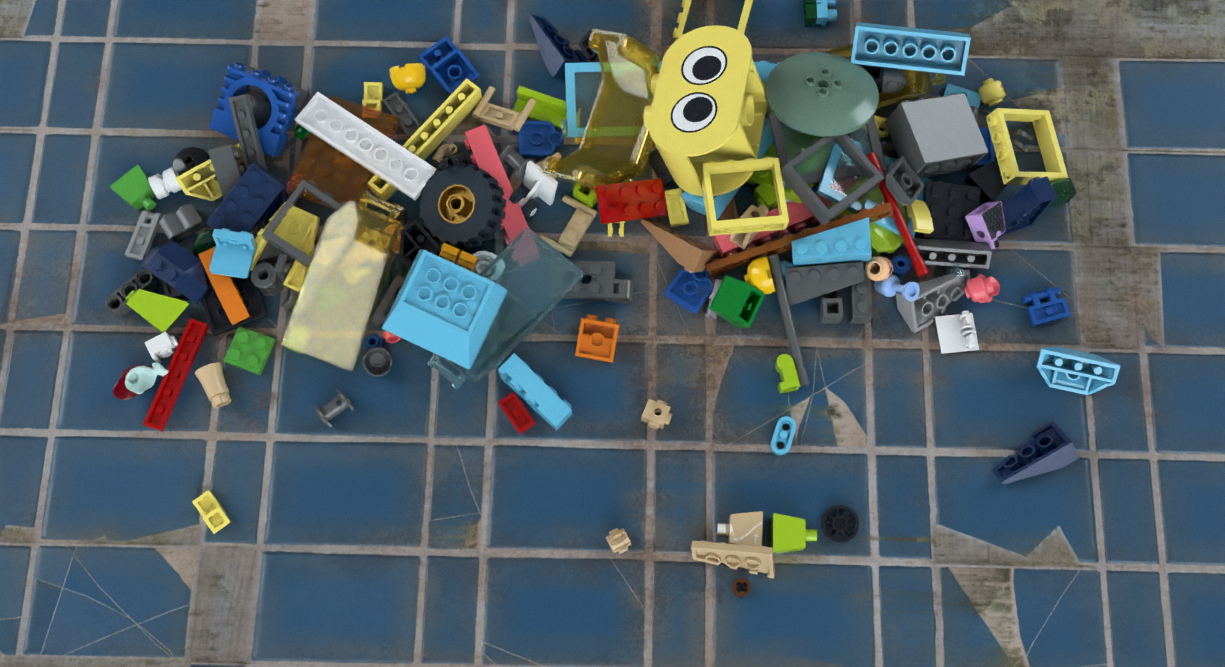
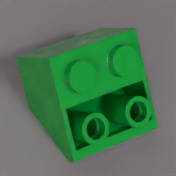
[709,276,766,328]

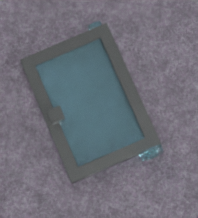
[768,113,889,188]

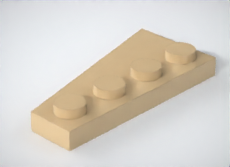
[691,540,775,579]

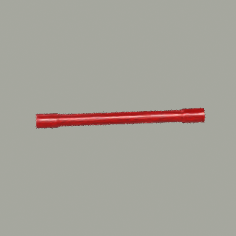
[866,152,929,277]

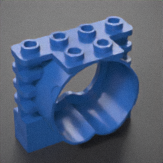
[209,62,300,157]

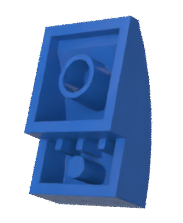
[418,36,480,96]

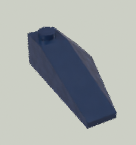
[529,14,589,79]
[993,421,1079,485]

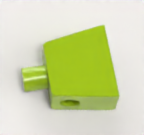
[771,513,817,554]

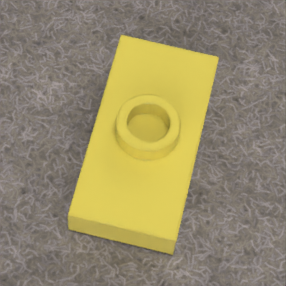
[664,188,689,227]

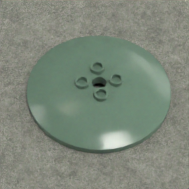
[765,52,879,136]

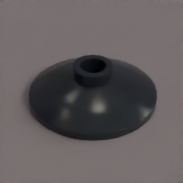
[173,147,209,176]

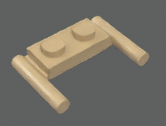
[472,86,536,132]
[538,195,598,258]

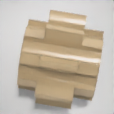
[606,528,631,554]

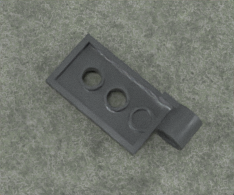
[547,260,634,303]

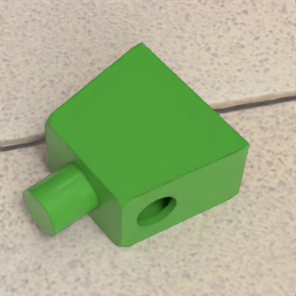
[110,164,156,211]

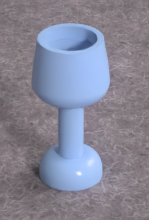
[874,274,920,301]

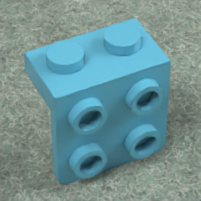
[209,228,257,278]

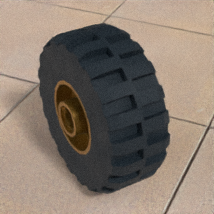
[419,163,506,250]

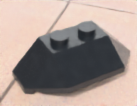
[399,218,441,270]

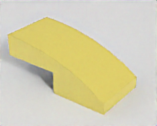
[362,82,383,119]
[906,200,934,234]
[192,490,231,534]

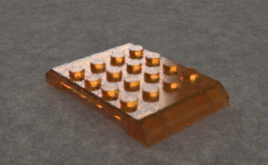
[288,95,401,214]

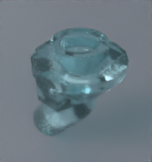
[944,266,964,277]

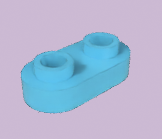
[770,416,796,455]

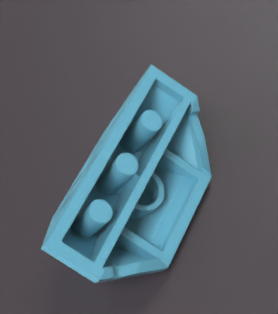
[1036,346,1121,395]

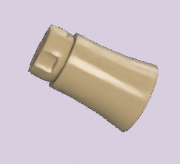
[195,362,232,408]

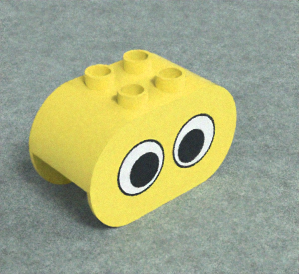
[643,25,768,196]

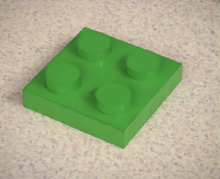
[223,327,276,375]

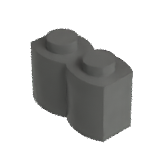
[159,204,206,243]

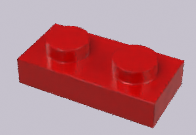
[497,392,536,435]

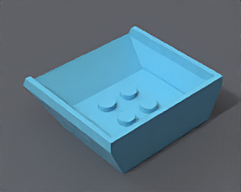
[381,249,508,369]

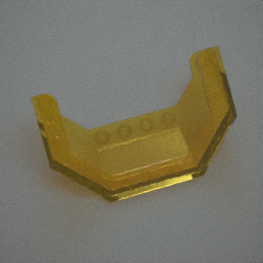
[543,29,660,193]

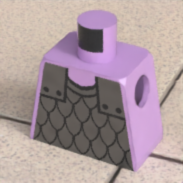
[965,201,1006,249]

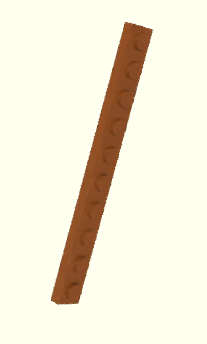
[706,202,893,276]

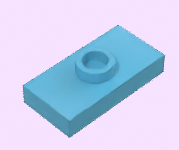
[943,83,981,108]

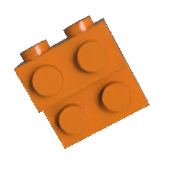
[575,314,620,363]

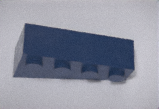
[999,176,1057,237]

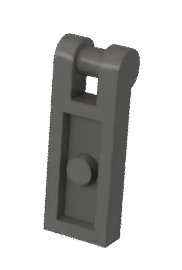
[371,276,405,328]

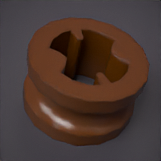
[732,578,751,598]

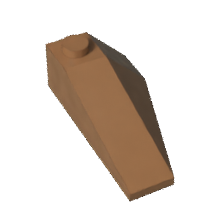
[641,219,719,273]

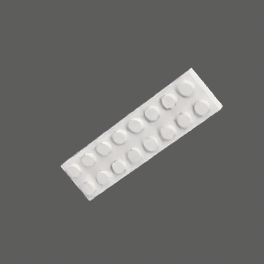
[295,92,437,201]

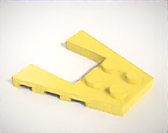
[250,202,320,294]

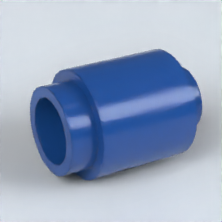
[891,256,910,279]

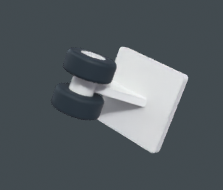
[509,160,558,220]

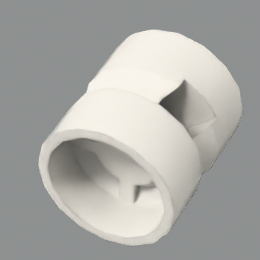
[148,167,182,200]

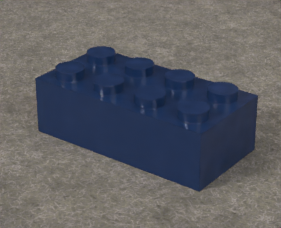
[206,162,287,233]

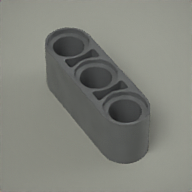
[105,270,159,316]

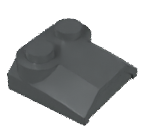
[886,156,925,206]

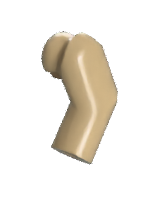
[432,144,458,164]

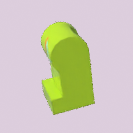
[775,354,800,394]

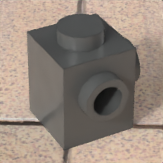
[882,67,906,94]

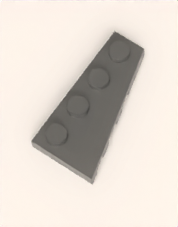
[785,261,864,306]

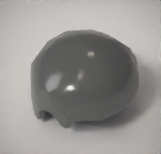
[363,347,392,377]

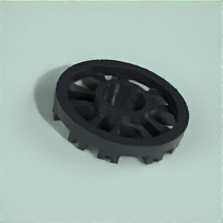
[821,505,859,543]

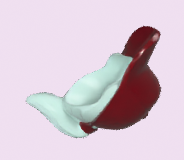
[113,362,169,400]

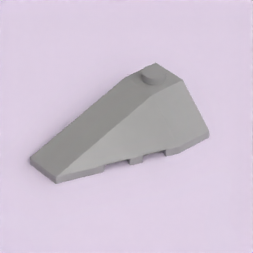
[896,270,970,333]

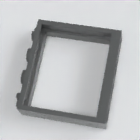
[781,134,884,226]
[262,180,368,281]

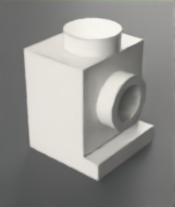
[145,332,179,363]

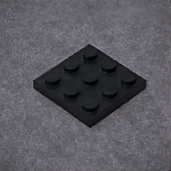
[920,181,981,242]
[201,270,269,336]

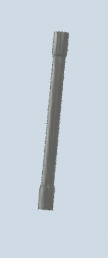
[767,254,809,387]

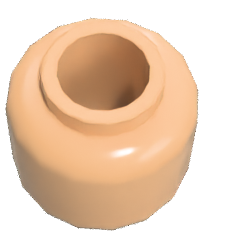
[865,256,893,281]

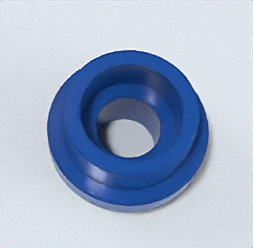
[363,333,383,351]

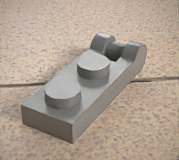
[125,209,163,261]

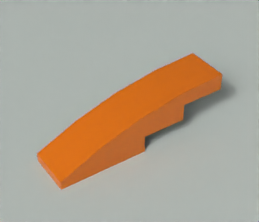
[198,247,250,325]

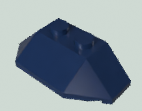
[140,241,209,304]

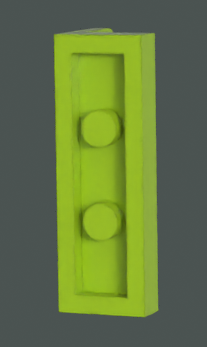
[513,86,567,129]

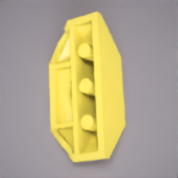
[175,143,246,201]

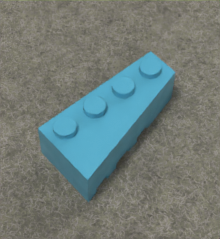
[792,217,872,267]
[498,353,572,431]

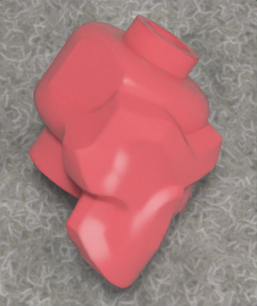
[964,274,1000,303]

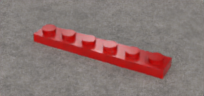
[143,318,209,432]

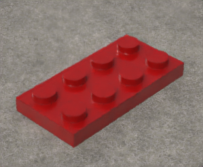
[595,178,668,224]

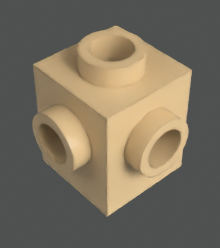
[641,399,673,430]

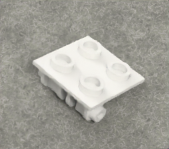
[935,311,979,354]

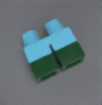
[803,0,837,27]

